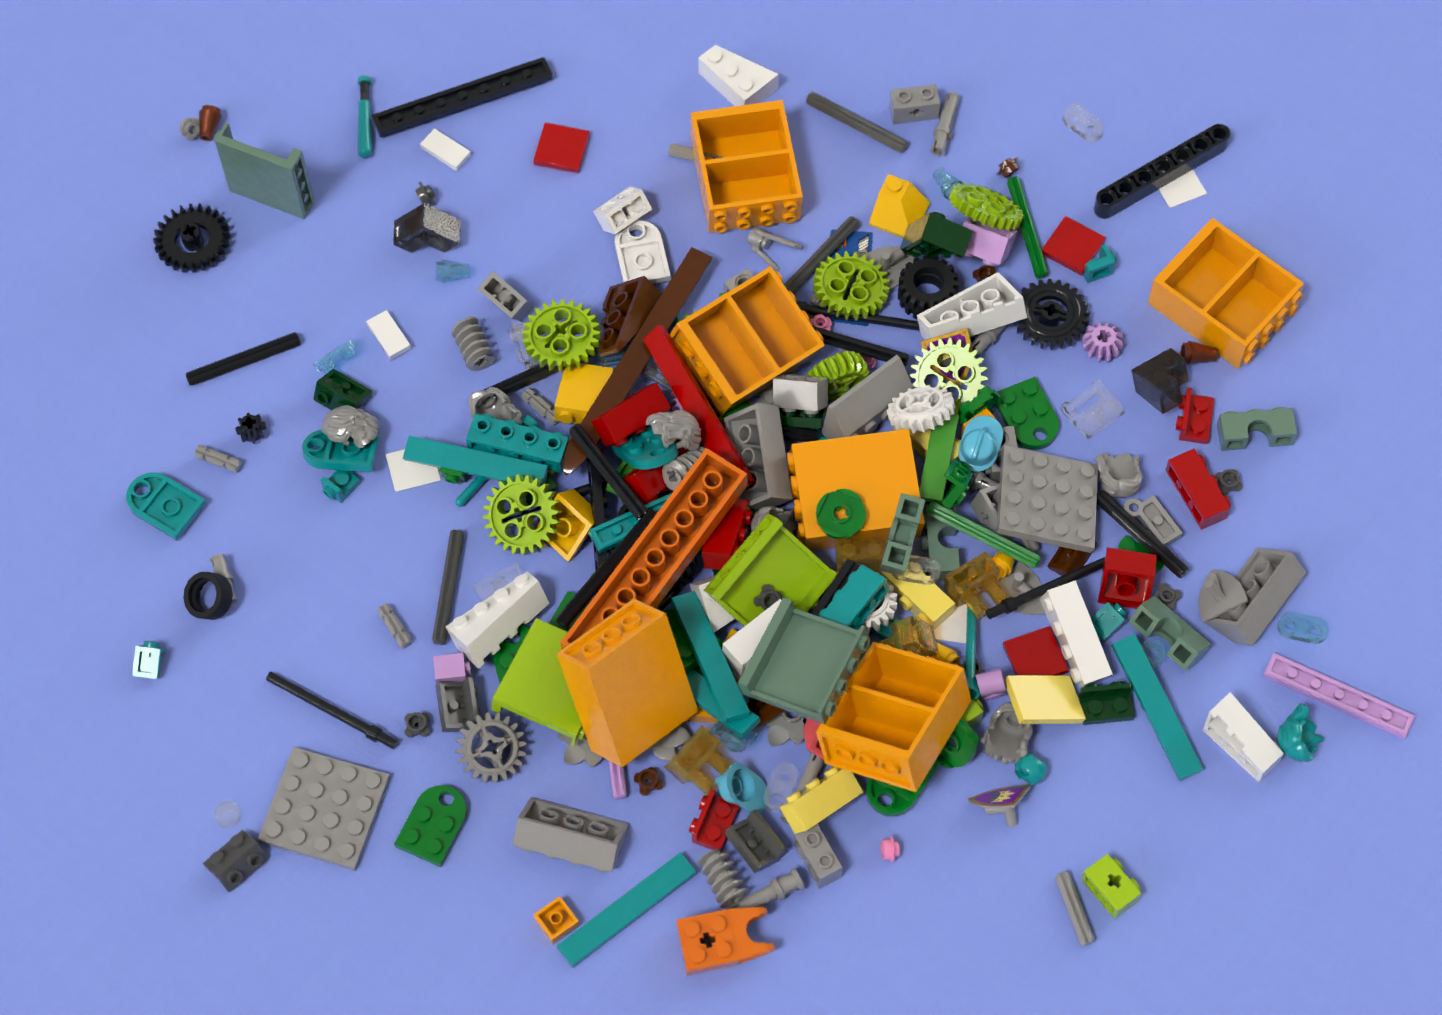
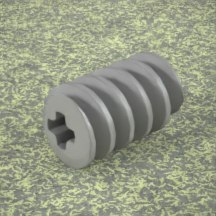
[451,316,496,371]
[662,447,705,491]
[697,849,748,908]

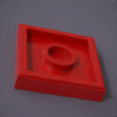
[533,122,590,173]
[1042,216,1106,276]
[1003,626,1069,676]

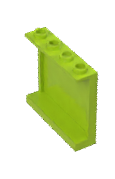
[703,514,838,627]
[491,618,585,747]

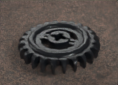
[153,203,231,273]
[1013,279,1090,351]

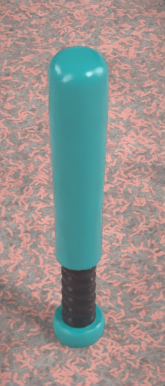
[357,75,372,158]

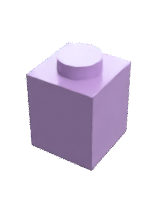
[433,653,471,684]

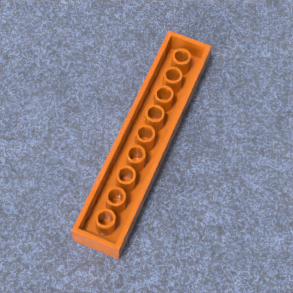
[560,448,748,650]

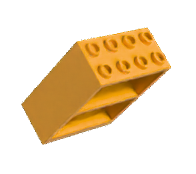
[690,100,803,233]
[1148,218,1304,370]
[669,266,825,416]
[787,429,925,551]
[556,599,698,767]
[816,642,971,792]

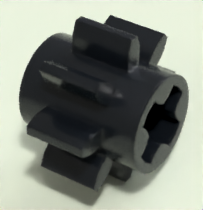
[235,412,267,444]

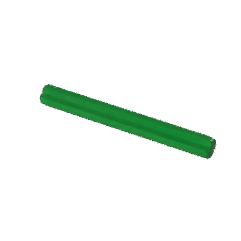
[1007,176,1048,279]
[926,501,1041,568]

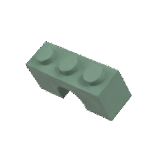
[1217,407,1297,451]
[879,493,925,577]
[922,503,960,582]
[1129,596,1211,671]

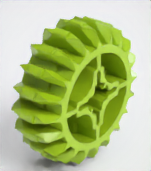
[806,351,869,403]

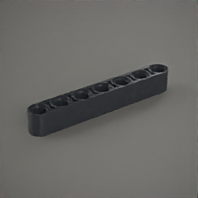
[1094,124,1230,219]

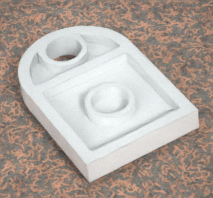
[615,220,671,284]

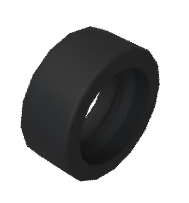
[183,572,233,620]

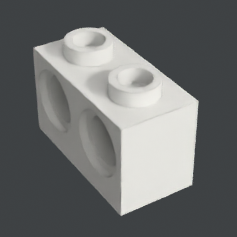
[593,186,652,234]

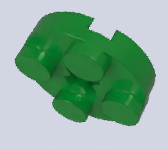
[958,386,1002,426]
[816,489,866,540]
[937,719,979,768]

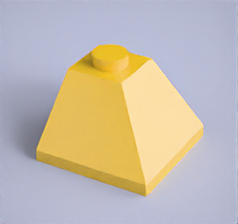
[869,174,930,238]
[536,489,595,562]

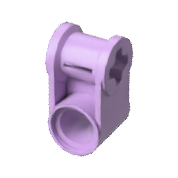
[976,668,1006,701]

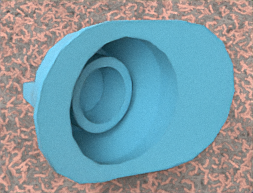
[958,415,1003,472]
[715,763,769,813]

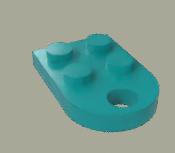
[611,426,679,470]
[302,430,380,472]
[126,473,206,541]

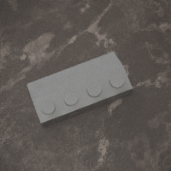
[822,355,913,439]
[724,403,793,510]
[1205,548,1307,646]
[513,797,629,872]

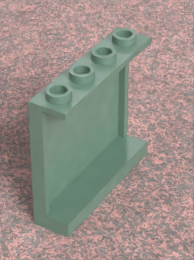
[214,123,315,219]
[738,598,870,724]

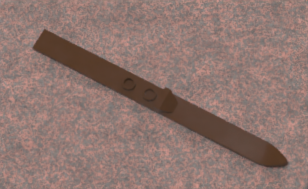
[563,247,712,476]

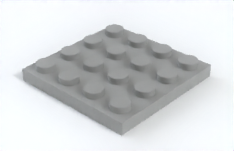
[996,445,1098,553]
[257,747,390,871]

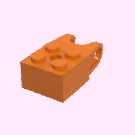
[676,907,776,976]

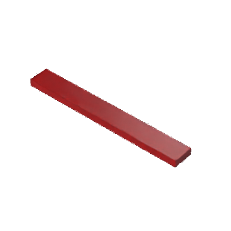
[643,325,755,493]

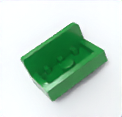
[941,459,973,509]

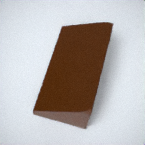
[1047,540,1097,576]

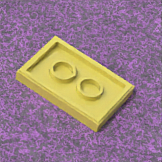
[1004,676,1086,724]

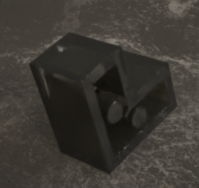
[393,203,461,253]
[1131,348,1189,414]

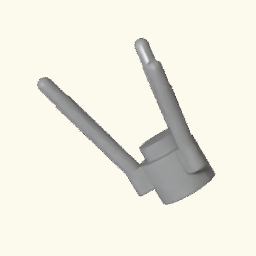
[747,226,803,271]

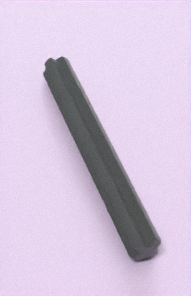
[806,92,908,153]
[784,216,859,293]
[432,530,464,645]

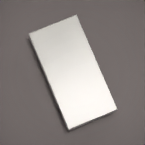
[420,128,471,172]
[366,310,411,360]

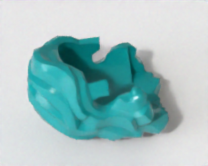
[1278,703,1324,762]

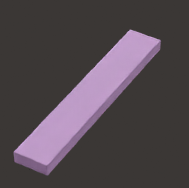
[1263,653,1415,740]

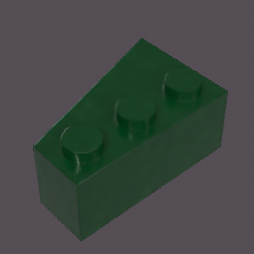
[900,212,973,260]

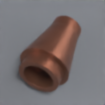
[199,105,222,141]
[1180,341,1218,364]

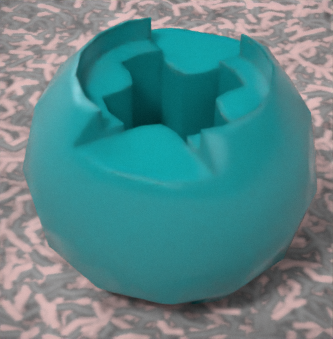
[1015,753,1047,786]

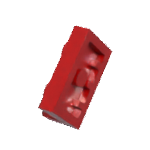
[1175,387,1214,445]
[689,789,740,852]

